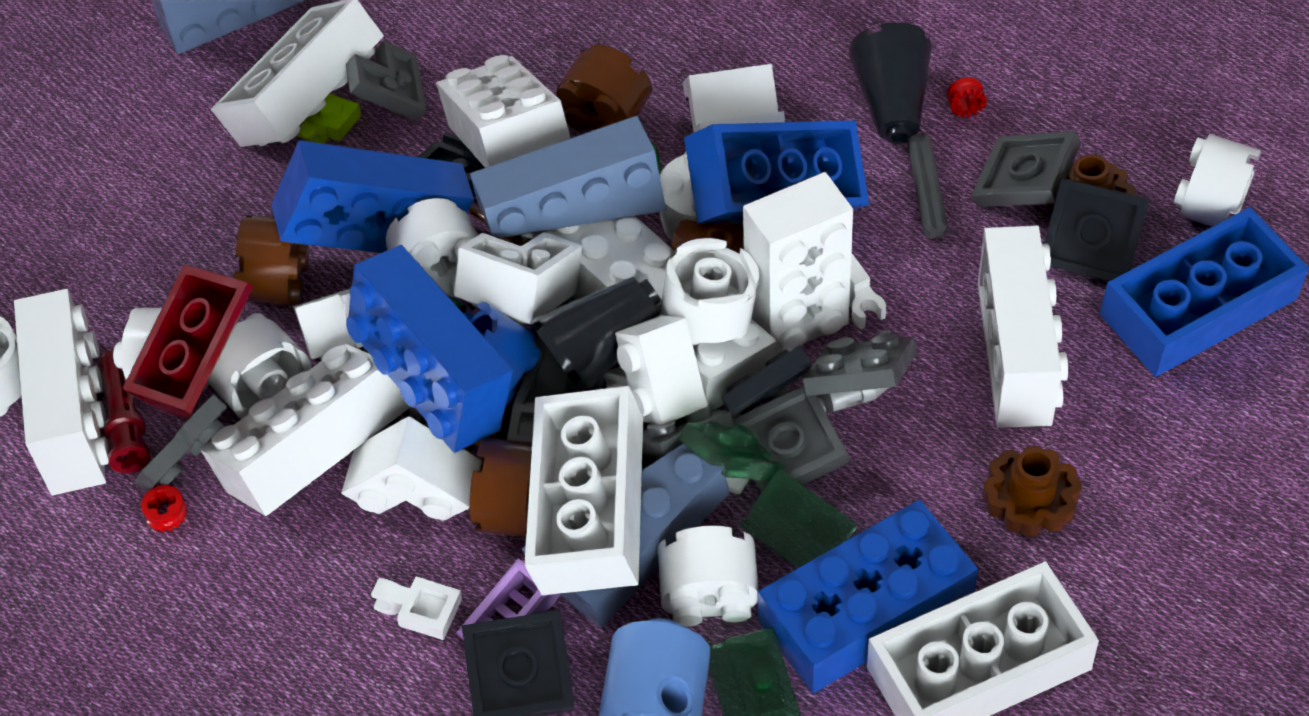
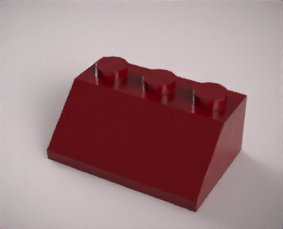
[122,264,253,420]

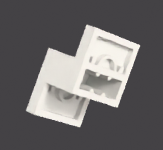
[683,64,785,133]

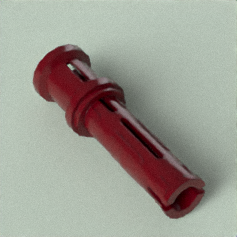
[99,350,151,473]

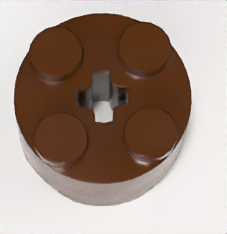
[556,44,652,130]
[234,215,309,305]
[470,437,532,537]

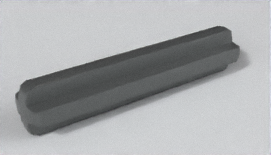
[908,133,948,239]

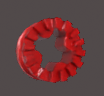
[946,77,987,118]
[141,485,187,533]

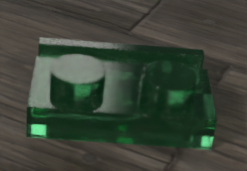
[678,421,786,481]
[739,469,858,568]
[708,628,801,716]

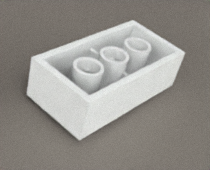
[211,0,384,147]
[436,55,571,168]
[743,172,853,356]
[978,226,1068,428]
[14,289,110,496]
[200,344,411,516]
[524,386,643,595]
[867,561,1099,716]

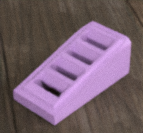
[456,558,561,639]

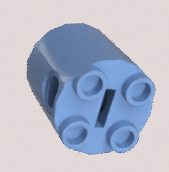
[598,618,711,716]

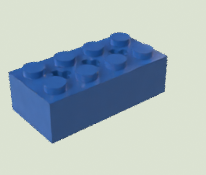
[684,120,869,224]
[271,140,474,253]
[1099,207,1309,377]
[346,244,513,453]
[757,499,978,694]

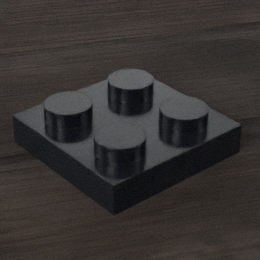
[1044,178,1150,281]
[462,610,575,716]

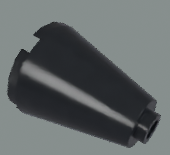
[849,23,932,144]
[530,277,662,392]

